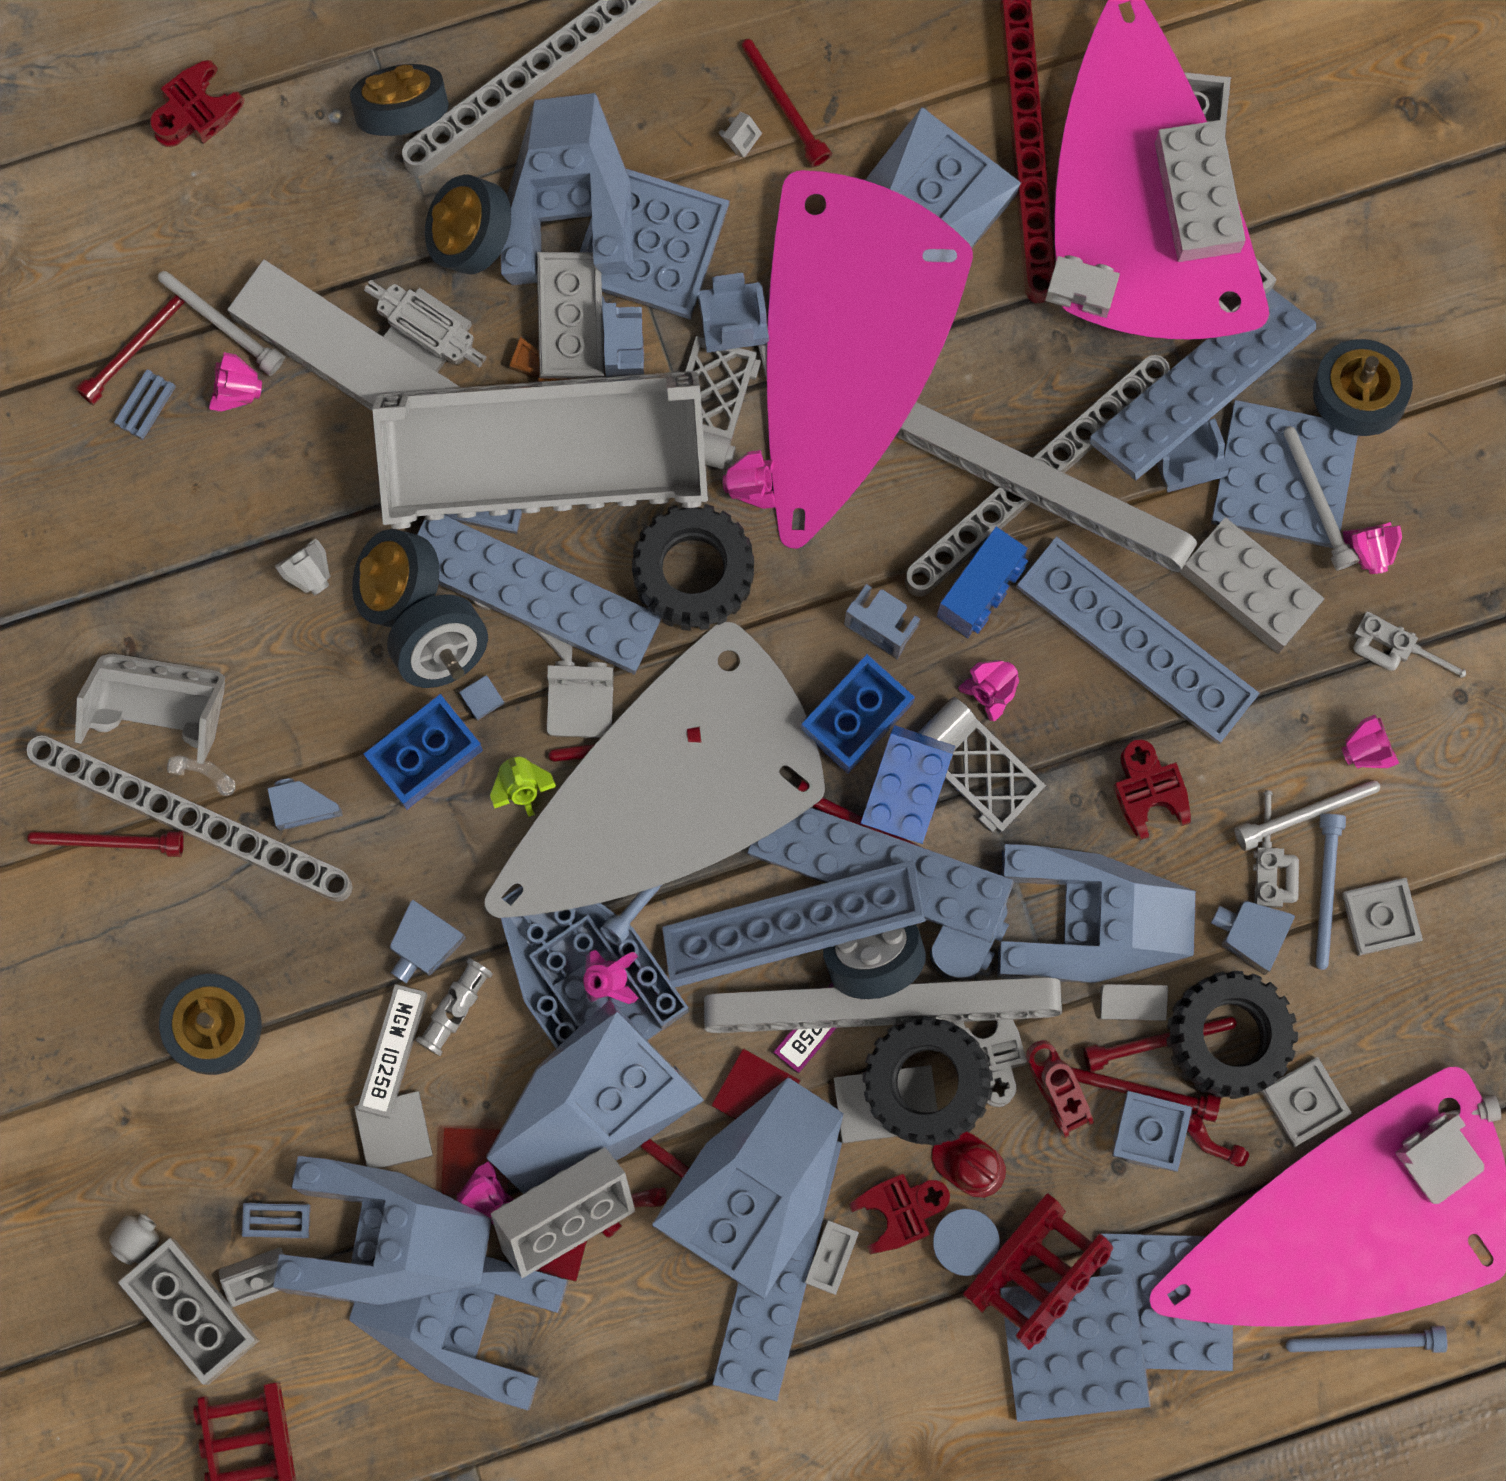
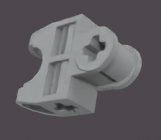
[952,1019,1027,1107]

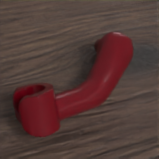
[1187,1114,1249,1167]
[602,1187,667,1238]

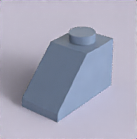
[267,778,343,831]

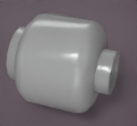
[109,1214,159,1265]

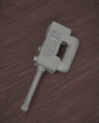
[1353,612,1466,678]
[1253,790,1299,908]

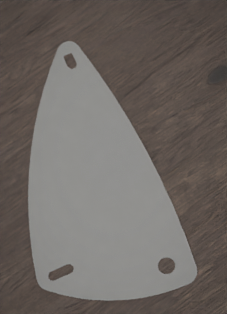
[485,622,825,918]

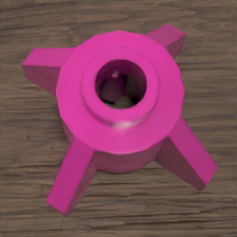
[209,352,262,412]
[723,450,776,509]
[1343,522,1402,574]
[958,660,1019,722]
[1341,714,1399,769]
[583,950,638,1004]
[457,1162,514,1224]

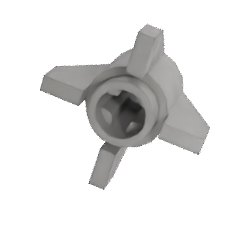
[275,538,331,596]

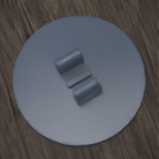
[933,1209,1000,1276]

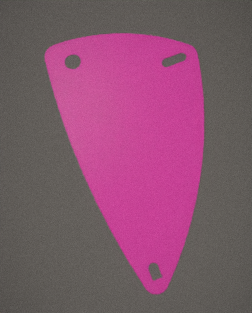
[1055,0,1269,339]
[767,170,973,549]
[1150,1067,1506,1327]

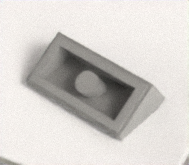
[1100,984,1168,1021]
[219,1247,284,1307]

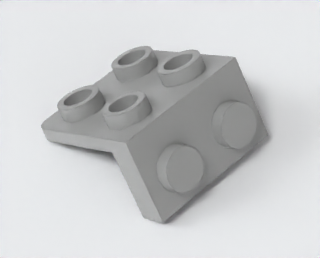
[547,661,614,738]
[1395,1113,1484,1204]

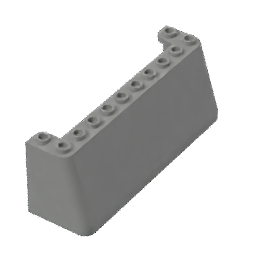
[372,371,708,529]

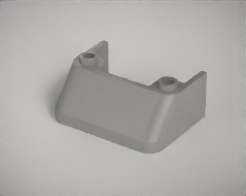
[75,654,225,764]

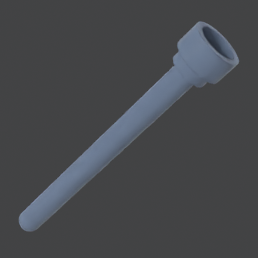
[1316,814,1346,970]
[600,884,663,945]
[1286,1326,1447,1353]

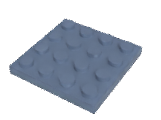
[580,168,730,320]
[1211,400,1358,548]
[1099,1234,1233,1371]
[1000,1273,1151,1422]

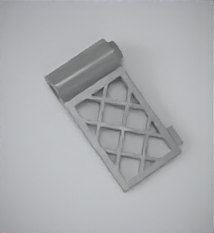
[686,336,761,469]
[918,697,1046,832]

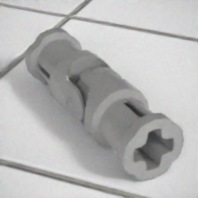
[415,958,493,1056]

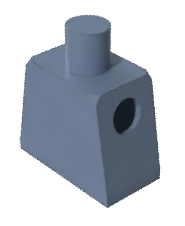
[390,900,466,984]
[1211,901,1295,975]

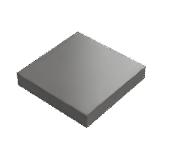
[1342,878,1423,956]
[1261,1057,1352,1147]
[354,1091,433,1169]

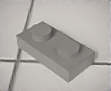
[805,1221,859,1295]

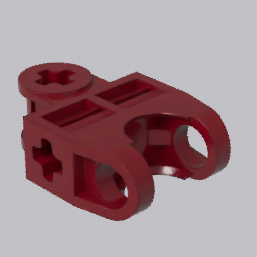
[151,60,245,147]
[1113,740,1191,841]
[1026,1040,1094,1139]
[848,1173,950,1255]

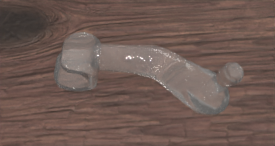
[167,756,236,796]

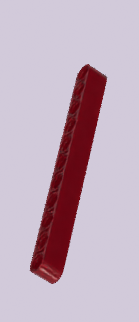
[1000,0,1055,303]

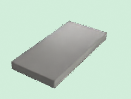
[537,252,604,378]

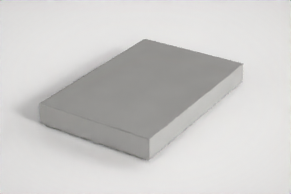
[834,1065,937,1144]

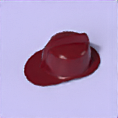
[932,1132,1006,1198]

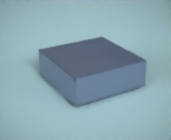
[460,675,505,721]

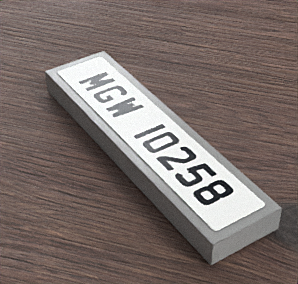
[358,984,427,1119]

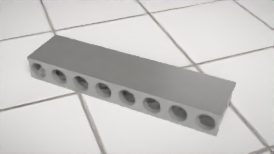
[228,259,460,411]

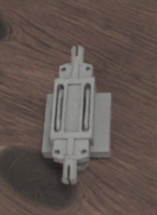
[364,280,486,372]

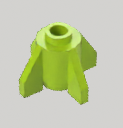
[490,757,556,817]

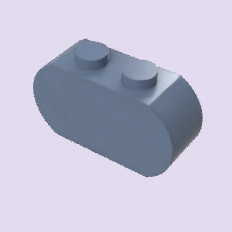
[930,905,1009,981]

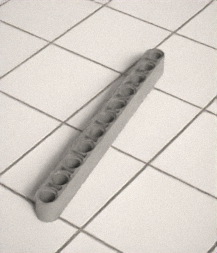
[402,0,661,176]
[905,355,1170,597]
[895,402,1197,572]
[26,735,352,902]
[704,978,1062,1033]

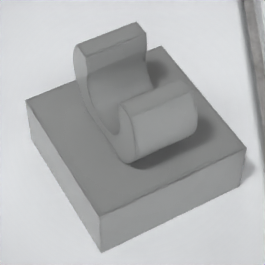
[719,112,762,158]

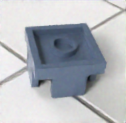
[698,273,769,353]
[603,303,644,377]
[1156,419,1229,493]
[844,584,920,659]
[1112,1091,1192,1172]

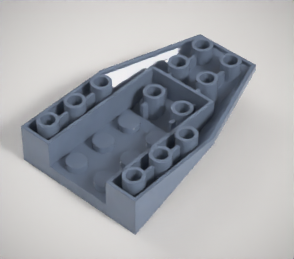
[866,107,1021,262]
[501,886,689,1049]
[486,1000,704,1194]
[652,1077,844,1300]

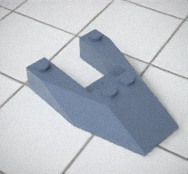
[501,93,634,285]
[997,844,1196,983]
[273,1156,492,1306]
[349,1256,568,1410]

